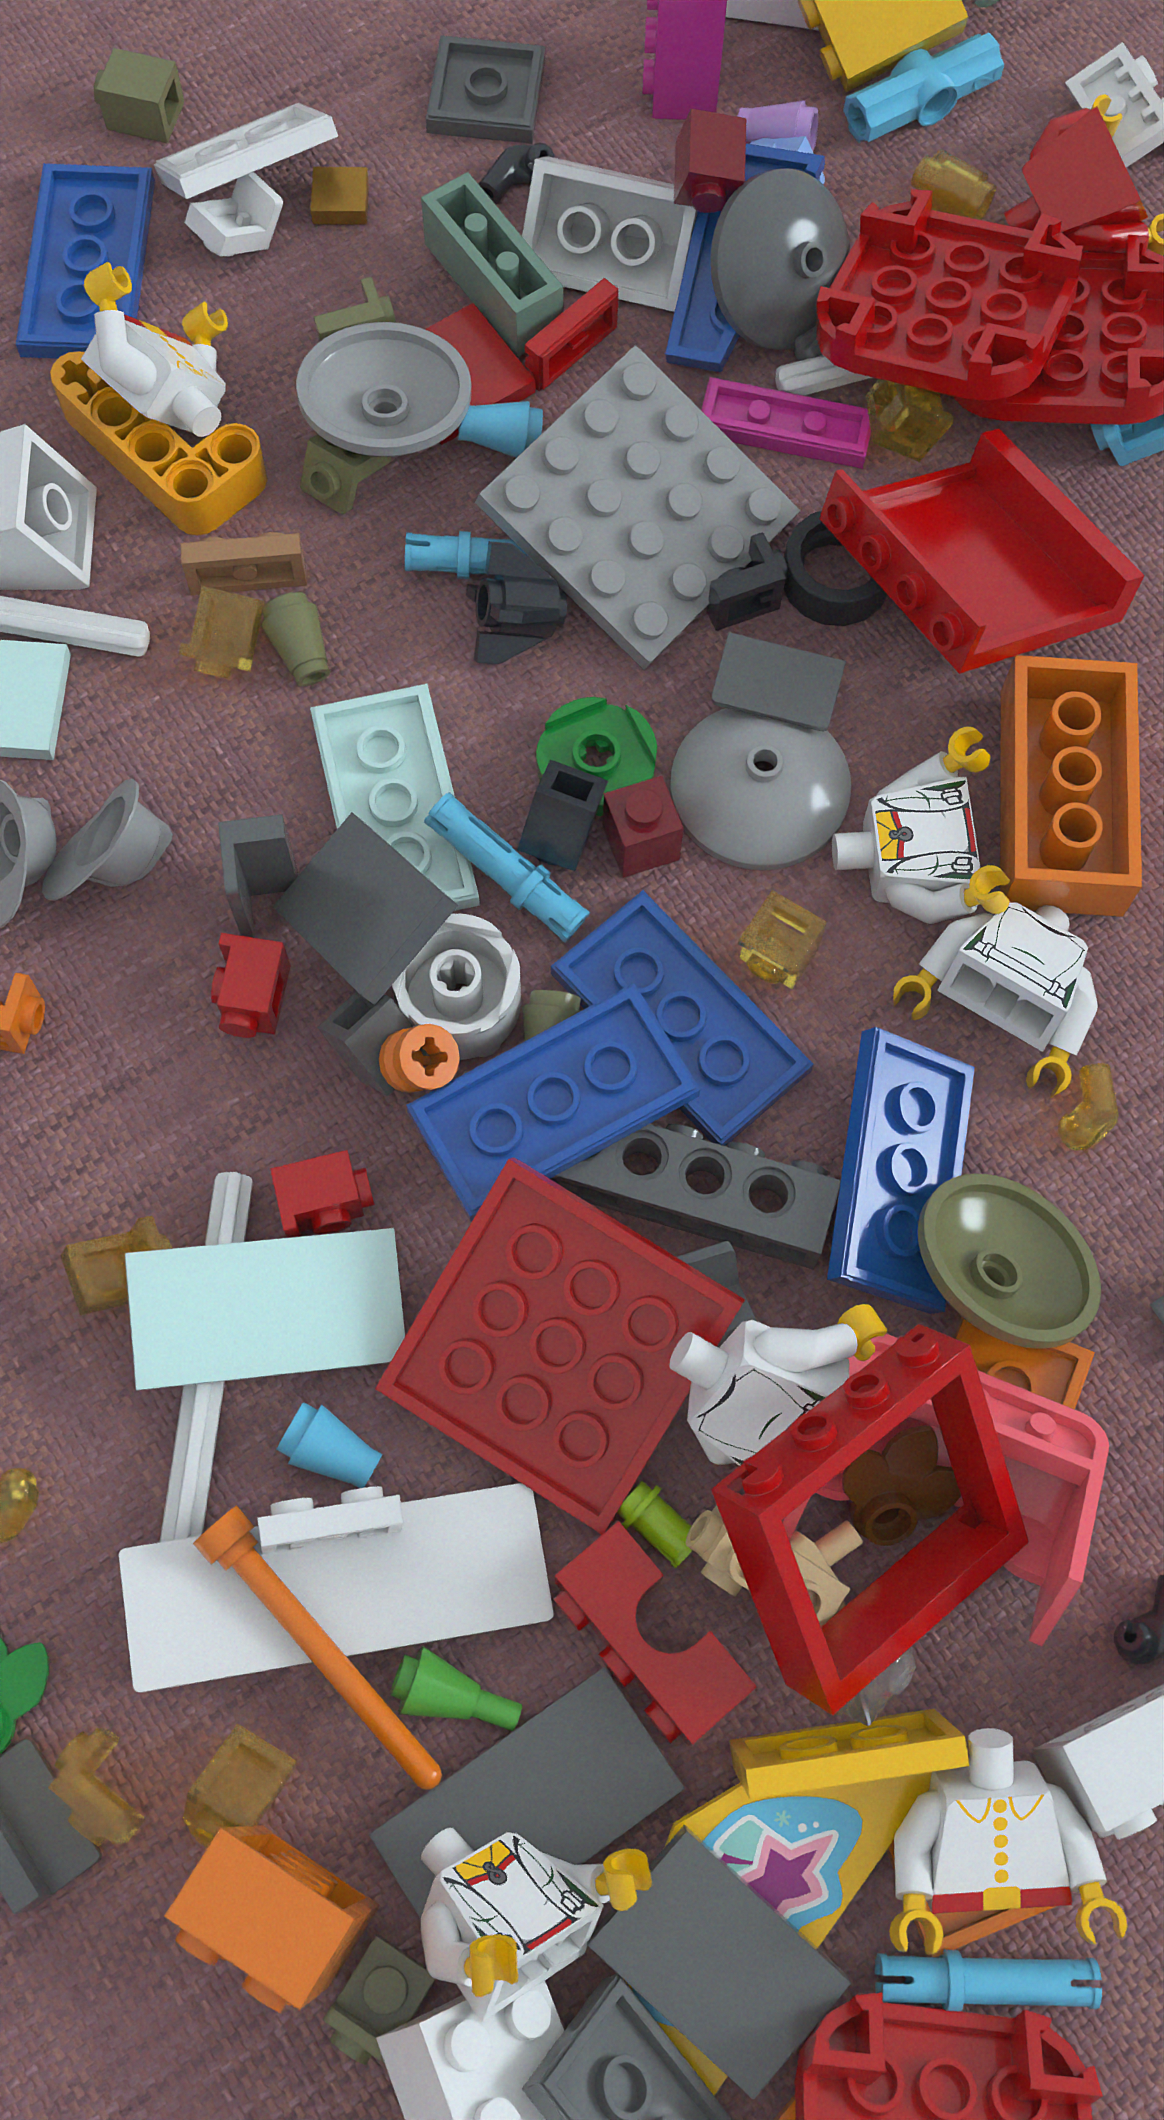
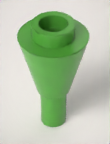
[390,1645,522,1731]

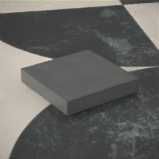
[426,35,546,144]

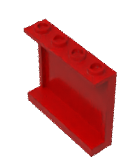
[819,428,1145,674]

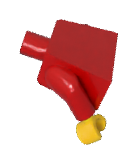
[1004,94,1164,256]

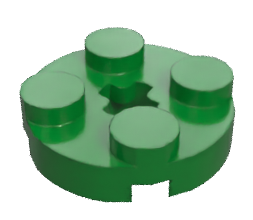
[536,697,657,816]

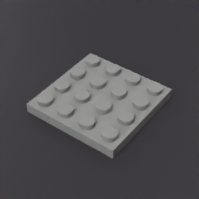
[475,345,801,670]

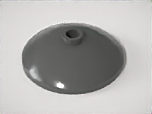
[711,169,850,350]

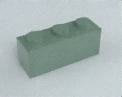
[421,172,564,357]

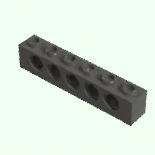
[464,1070,841,1270]

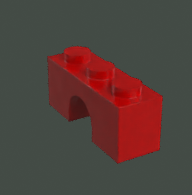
[553,1521,757,1747]

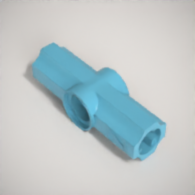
[843,33,1004,143]

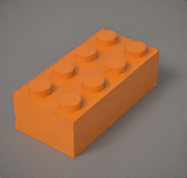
[1000,655,1142,917]
[164,1825,380,2012]

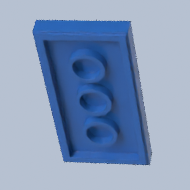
[16,163,155,359]
[551,890,814,1146]
[406,983,701,1222]
[827,1027,975,1314]

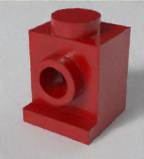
[211,933,291,1038]
[270,1150,375,1238]

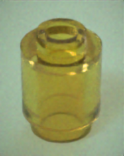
[911,149,997,220]

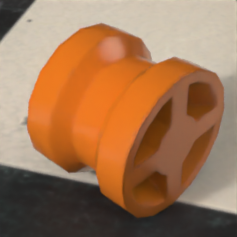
[379,1024,460,1093]

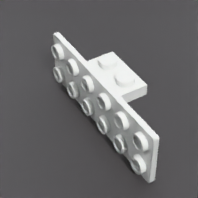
[119,1483,554,1693]

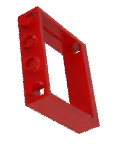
[711,1324,1029,1716]

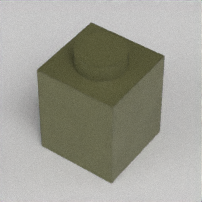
[94,48,185,143]

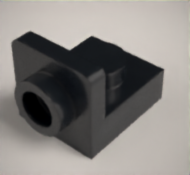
[707,532,789,631]

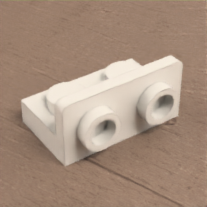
[1065,42,1164,167]

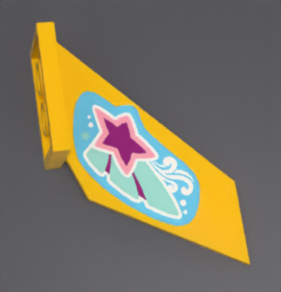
[623,1708,970,2095]

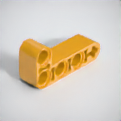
[50,351,268,536]

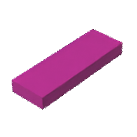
[701,377,876,469]

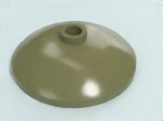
[918,1173,1101,1349]

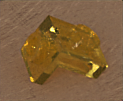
[178,586,265,679]
[61,1215,172,1315]
[48,1727,146,1846]

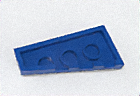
[665,143,825,372]

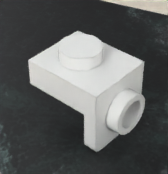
[185,172,283,256]

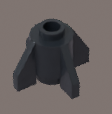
[466,541,567,664]

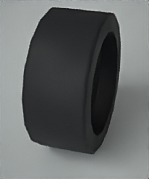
[784,511,887,626]

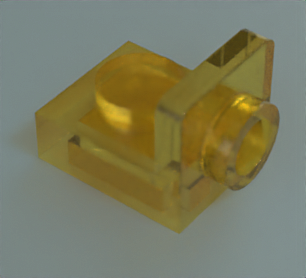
[182,1723,296,1848]

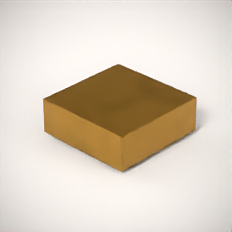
[311,167,369,225]

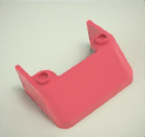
[782,1334,1109,1646]

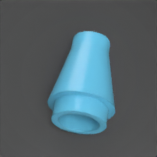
[458,401,543,458]
[276,1402,382,1488]

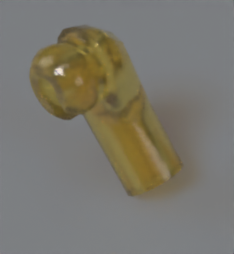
[1058,1063,1119,1150]
[0,1468,39,1543]

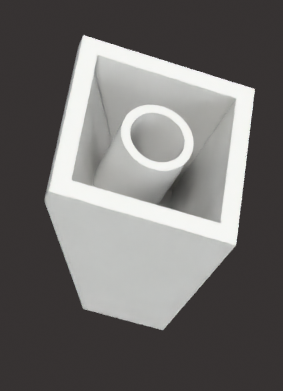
[0,424,97,590]

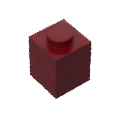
[674,108,746,213]
[602,775,684,878]

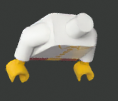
[81,262,228,437]
[889,1728,1127,1954]

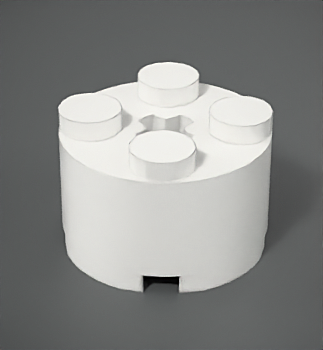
[392,914,521,1060]

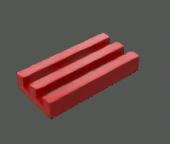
[525,278,619,392]

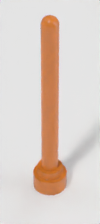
[193,1505,442,1790]

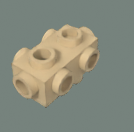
[686,1504,863,1626]

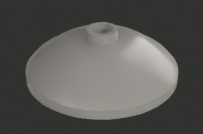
[296,322,471,457]
[670,708,851,870]

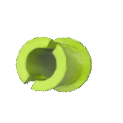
[617,1480,692,1568]

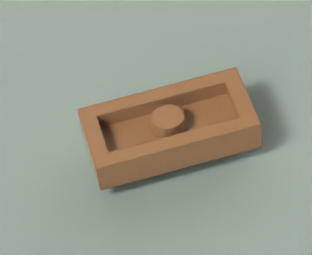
[180,532,307,595]

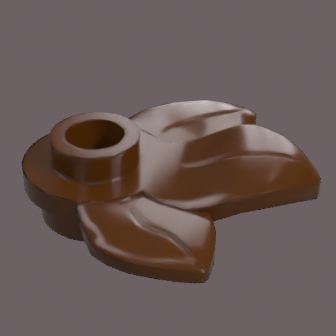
[842,1425,961,1546]

